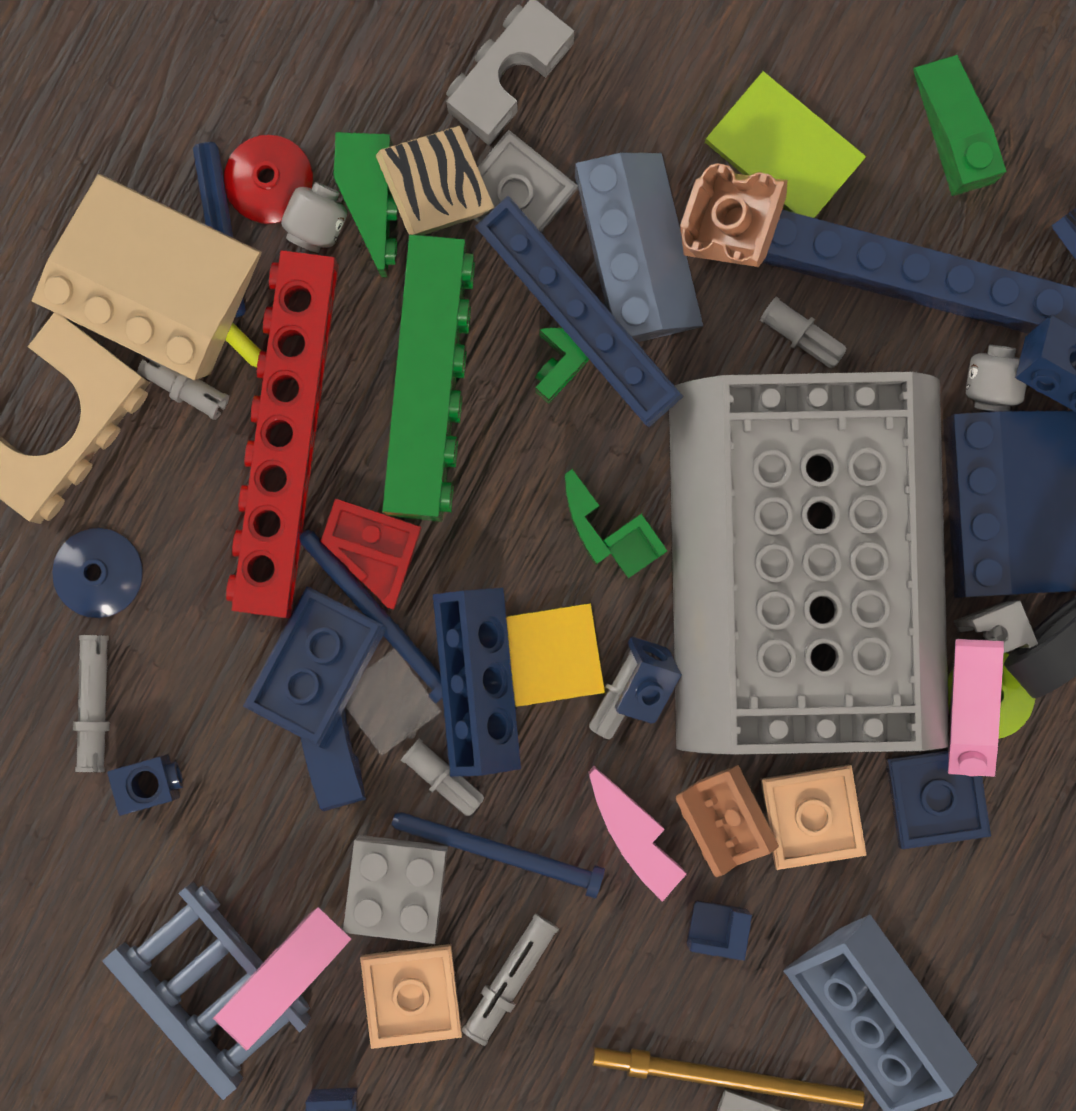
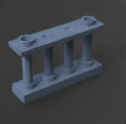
[102,882,311,1100]

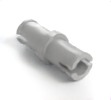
[137,357,229,420]

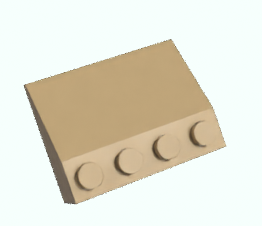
[32,174,262,380]

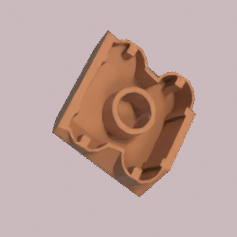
[680,163,788,267]

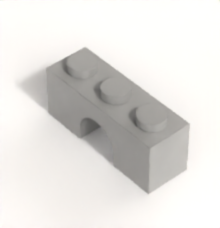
[446,0,574,146]

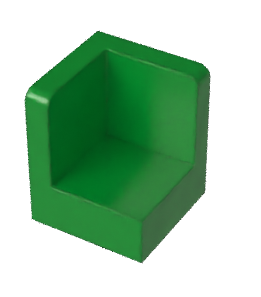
[603,514,667,579]

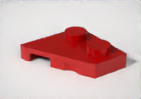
[321,499,422,610]

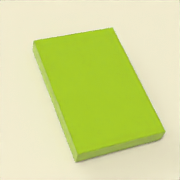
[705,71,866,218]

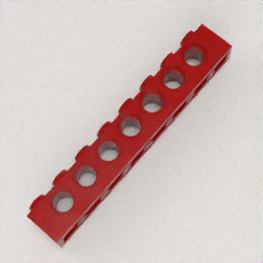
[226,250,339,618]

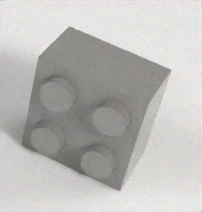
[343,835,448,944]

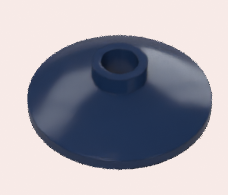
[52,528,143,618]

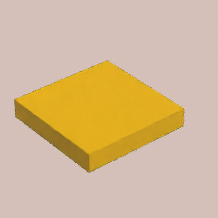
[506,603,605,707]

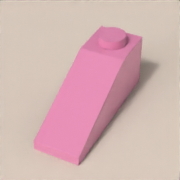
[948,639,1004,777]

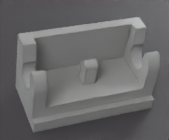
[954,601,1038,653]

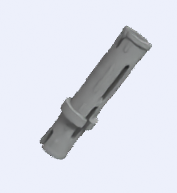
[73,635,110,772]
[461,913,559,1046]

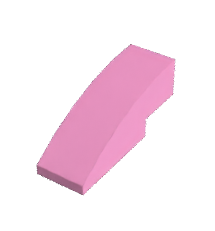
[588,766,686,902]
[213,907,351,1051]

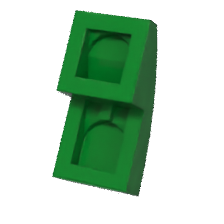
[564,469,611,565]

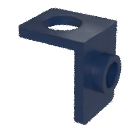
[615,636,682,723]

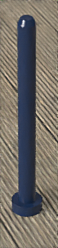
[299,529,443,704]
[392,812,605,899]

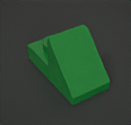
[535,328,589,404]

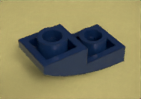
[301,710,366,811]

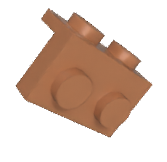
[676,765,779,877]

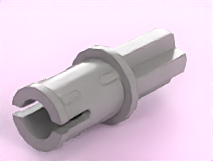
[759,296,846,368]
[589,650,637,740]
[401,738,484,816]

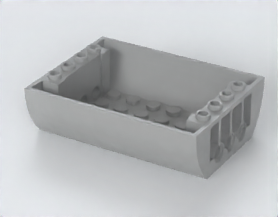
[669,372,949,754]

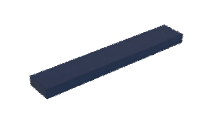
[475,196,684,427]

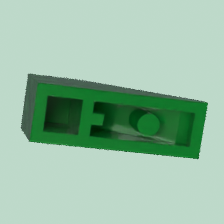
[913,55,1006,196]

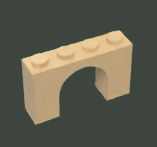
[0,312,150,524]

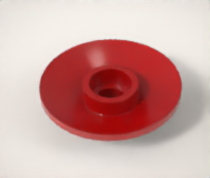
[224,135,313,224]

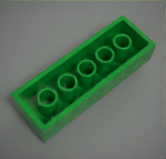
[382,234,475,522]

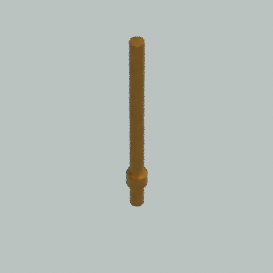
[592,1047,864,1109]

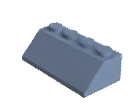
[575,153,703,342]
[783,915,978,1111]

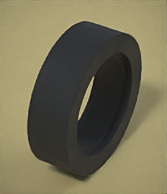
[1004,595,1076,698]

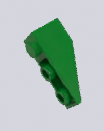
[334,132,399,277]

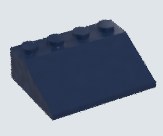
[943,411,1076,598]

